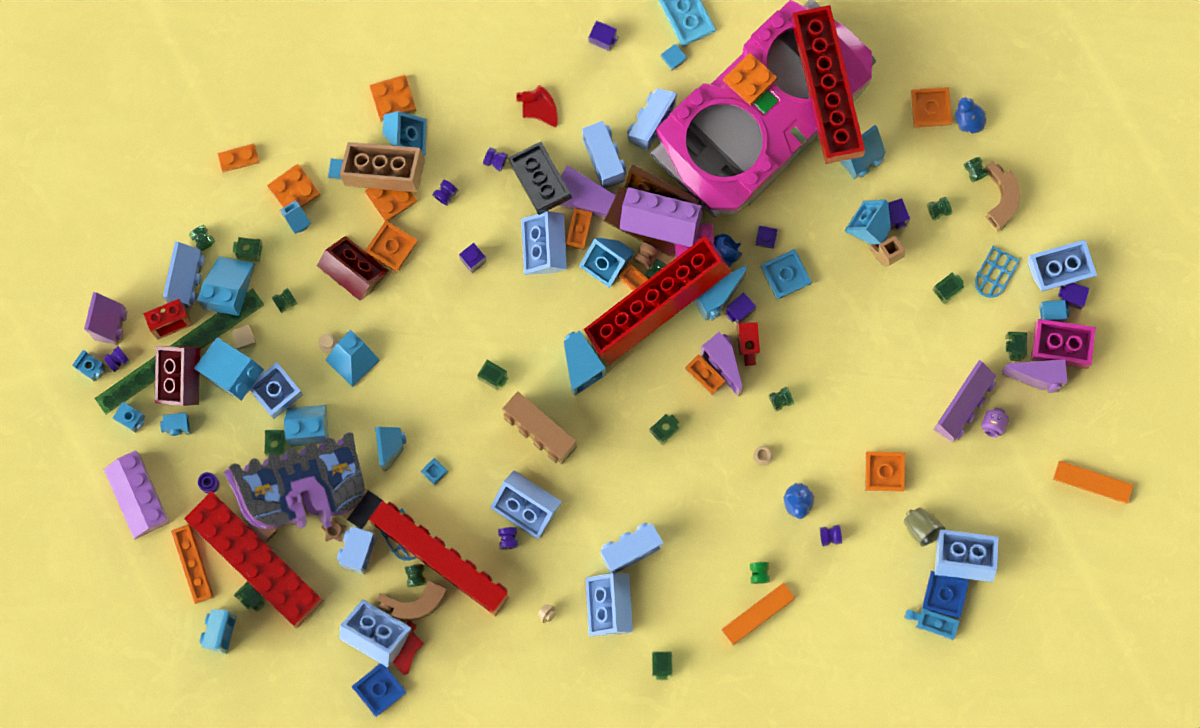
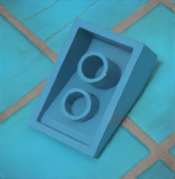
[841,125,886,179]
[197,257,255,316]
[694,265,747,321]
[200,609,237,655]

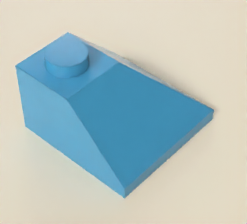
[383,111,427,156]
[844,199,891,244]
[579,237,635,288]
[326,330,380,387]
[375,427,406,471]

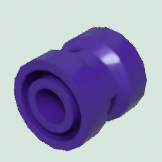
[483,147,508,172]
[432,179,459,206]
[103,346,130,373]
[198,472,220,494]
[820,525,842,546]
[498,527,519,549]

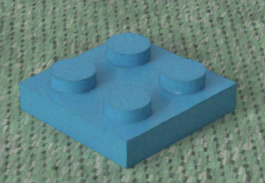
[760,249,812,300]

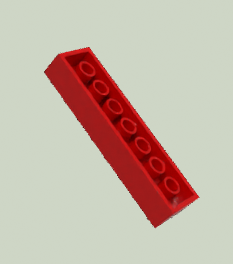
[791,5,865,164]
[584,236,732,365]
[184,491,324,629]
[369,501,509,616]

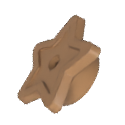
[321,518,346,542]

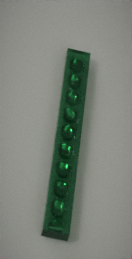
[94,288,264,415]

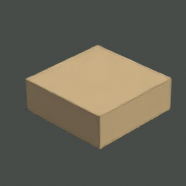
[231,325,256,349]

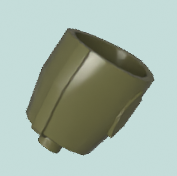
[904,507,945,547]

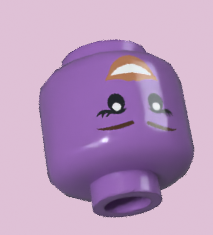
[981,408,1009,438]

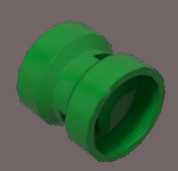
[750,562,770,584]

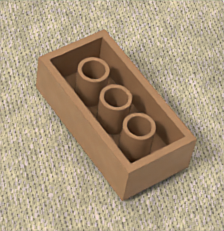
[340,142,425,192]
[502,391,577,464]

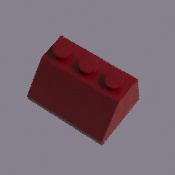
[317,236,389,301]
[155,346,200,406]

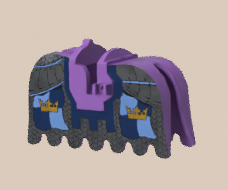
[224,432,365,530]

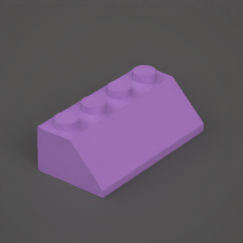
[620,187,704,247]
[933,360,996,442]
[104,450,170,539]

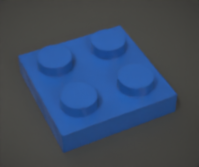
[922,571,969,619]
[351,663,407,717]

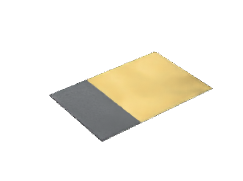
[341,488,383,529]

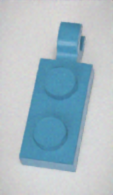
[904,609,960,640]

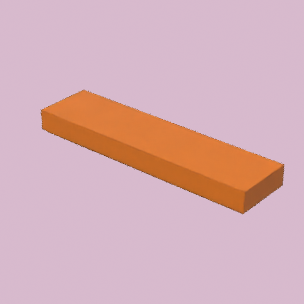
[1053,461,1133,504]
[171,524,214,604]
[721,583,795,645]

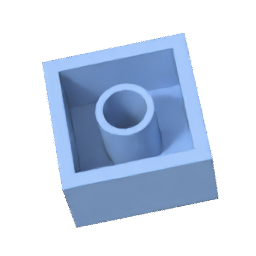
[250,362,303,419]
[337,526,377,575]

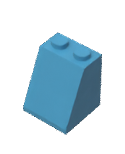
[564,331,606,396]
[194,337,264,401]
[284,405,329,447]

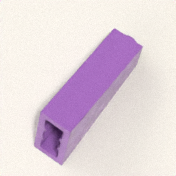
[559,166,616,218]

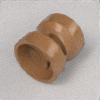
[633,242,658,268]

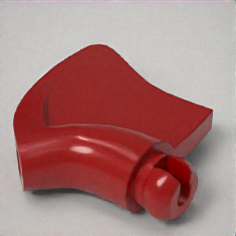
[516,85,558,127]
[393,621,424,675]

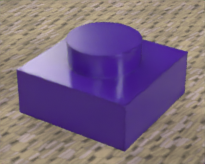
[755,226,778,249]

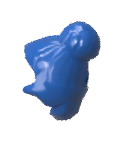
[955,97,986,134]
[714,233,742,268]
[783,483,814,519]

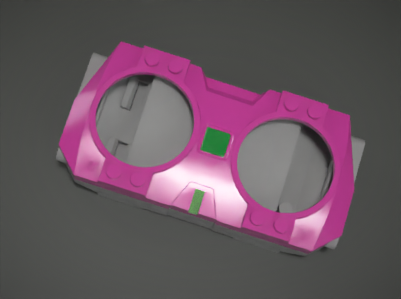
[650,0,876,218]

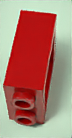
[143,299,193,340]

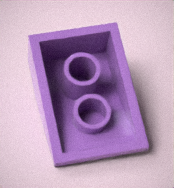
[84,292,127,345]
[700,332,743,396]
[1002,359,1068,393]

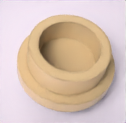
[319,333,338,353]
[753,446,773,465]
[538,604,556,623]

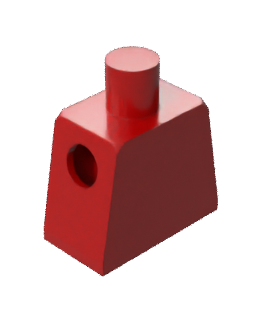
[736,322,760,366]

